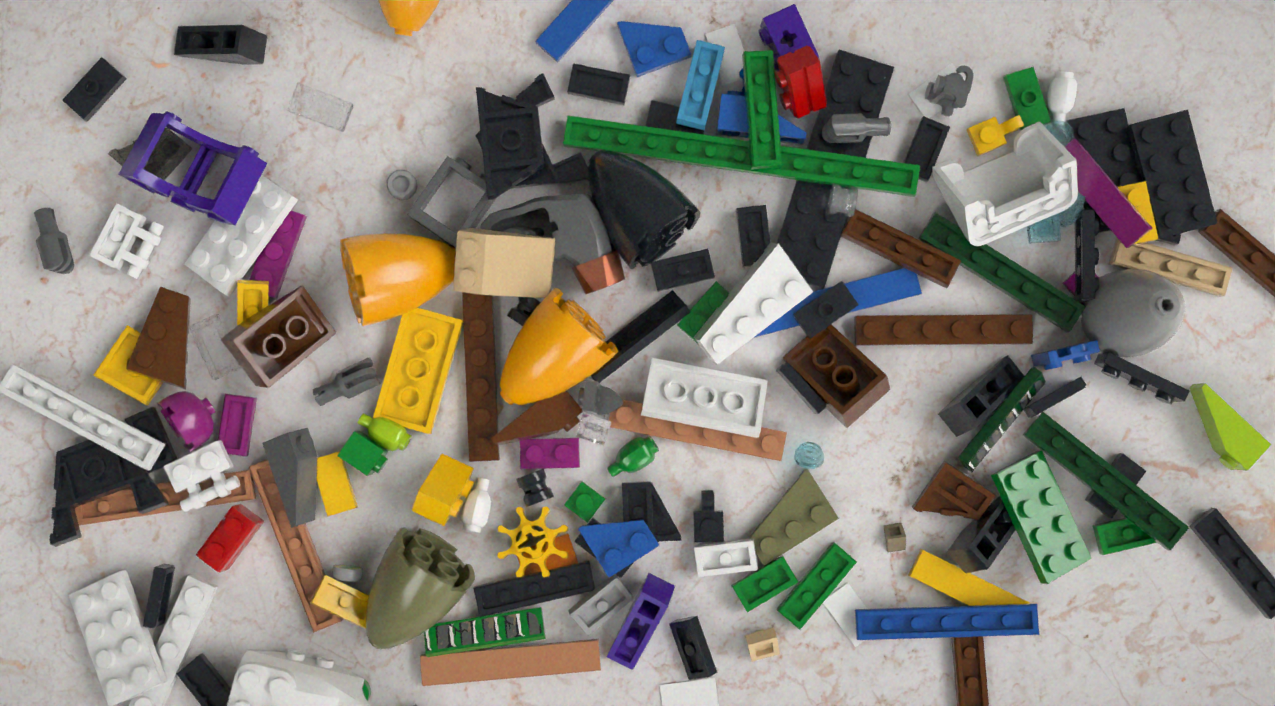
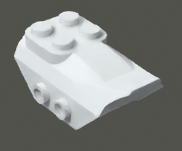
[227,650,371,706]

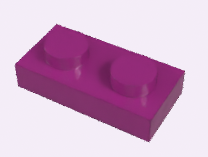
[520,438,580,469]

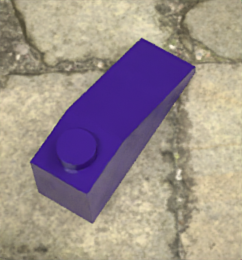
[606,573,675,670]

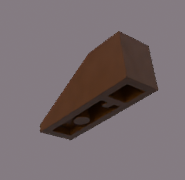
[489,390,583,447]

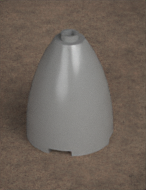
[1081,269,1185,357]

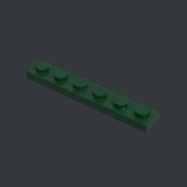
[918,212,1086,332]
[1023,412,1190,551]

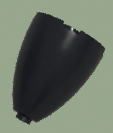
[588,150,700,270]

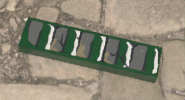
[958,367,1046,472]

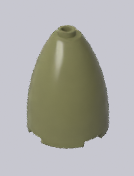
[366,527,475,649]

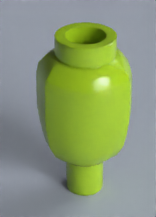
[357,413,412,451]

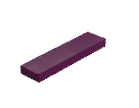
[1064,139,1153,248]

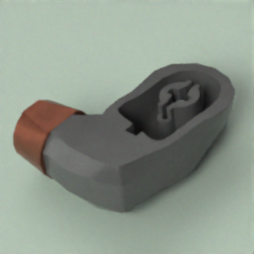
[480,193,625,295]

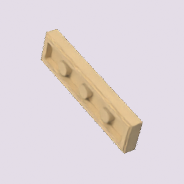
[1109,237,1233,297]

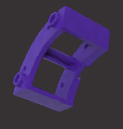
[118,111,267,225]

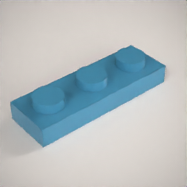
[676,40,725,130]

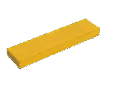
[908,549,1030,606]

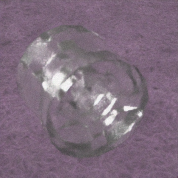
[828,184,858,217]

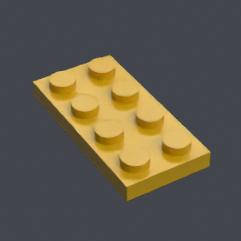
[373,308,463,434]

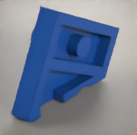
[617,21,692,77]
[1031,340,1100,370]
[578,519,660,577]

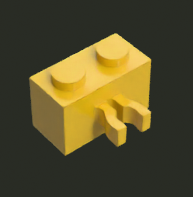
[411,453,474,526]

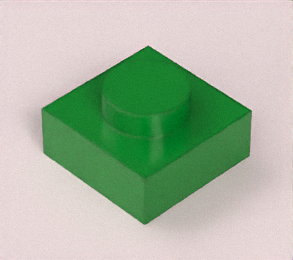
[564,481,606,523]

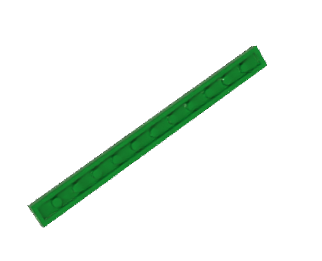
[563,115,920,197]

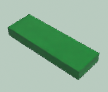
[776,542,857,630]

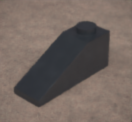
[174,25,267,65]
[938,355,1024,437]
[947,496,1016,573]

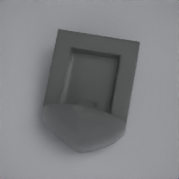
[578,380,623,415]

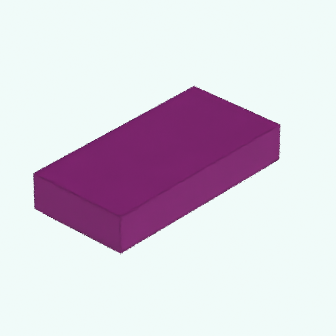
[218,394,257,456]

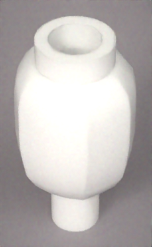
[1048,71,1077,126]
[461,478,491,533]

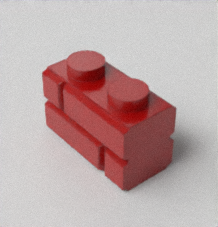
[775,46,827,119]
[196,504,265,573]

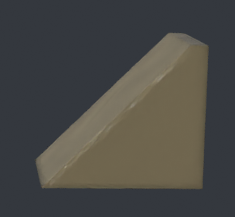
[883,523,906,553]

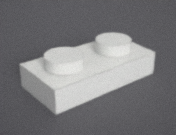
[694,538,758,577]

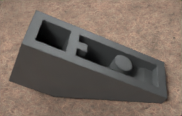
[262,428,317,528]

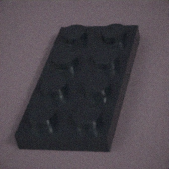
[1064,108,1141,233]
[1127,109,1218,239]

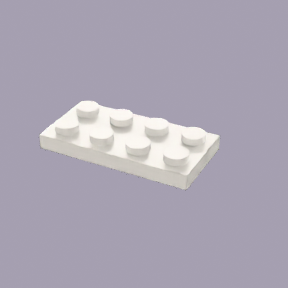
[184,175,298,297]
[641,358,768,438]
[69,570,168,706]

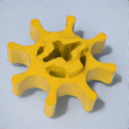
[497,506,569,577]

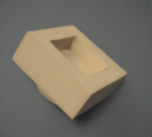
[745,628,780,662]

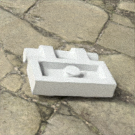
[89,203,165,279]
[164,440,240,512]

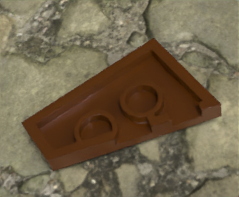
[126,287,191,390]

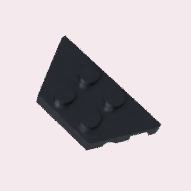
[476,87,545,200]

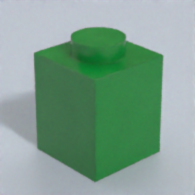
[337,431,389,476]

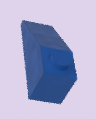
[716,91,807,144]

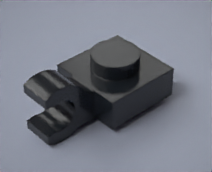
[693,490,724,542]

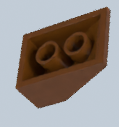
[220,286,336,388]
[783,324,890,428]

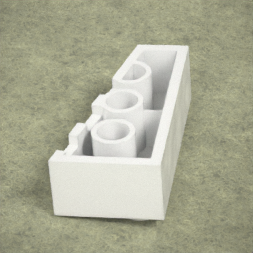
[694,243,813,364]

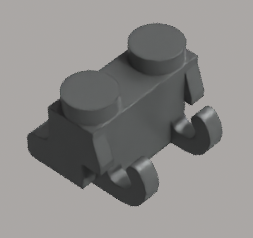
[925,65,973,117]

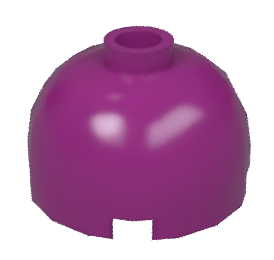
[157,391,216,452]

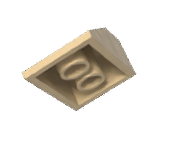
[453,228,555,298]

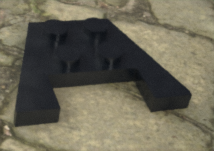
[475,73,589,189]
[49,440,169,547]

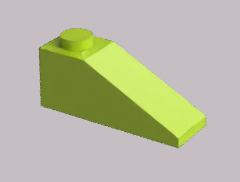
[1189,383,1272,471]

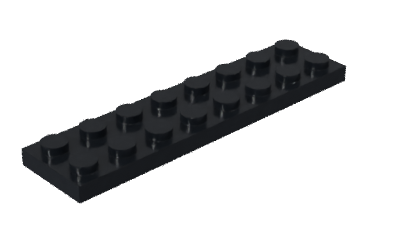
[776,49,894,289]

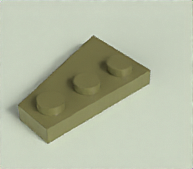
[748,468,839,566]

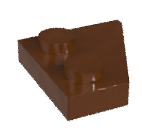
[912,461,996,520]

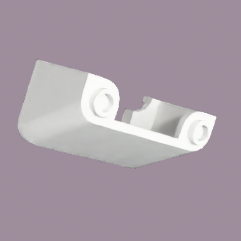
[932,122,1078,246]

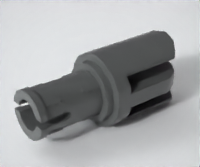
[822,113,891,143]
[34,208,74,274]
[313,357,380,406]

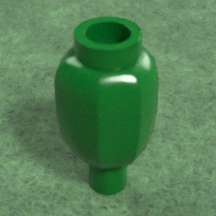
[607,436,659,477]

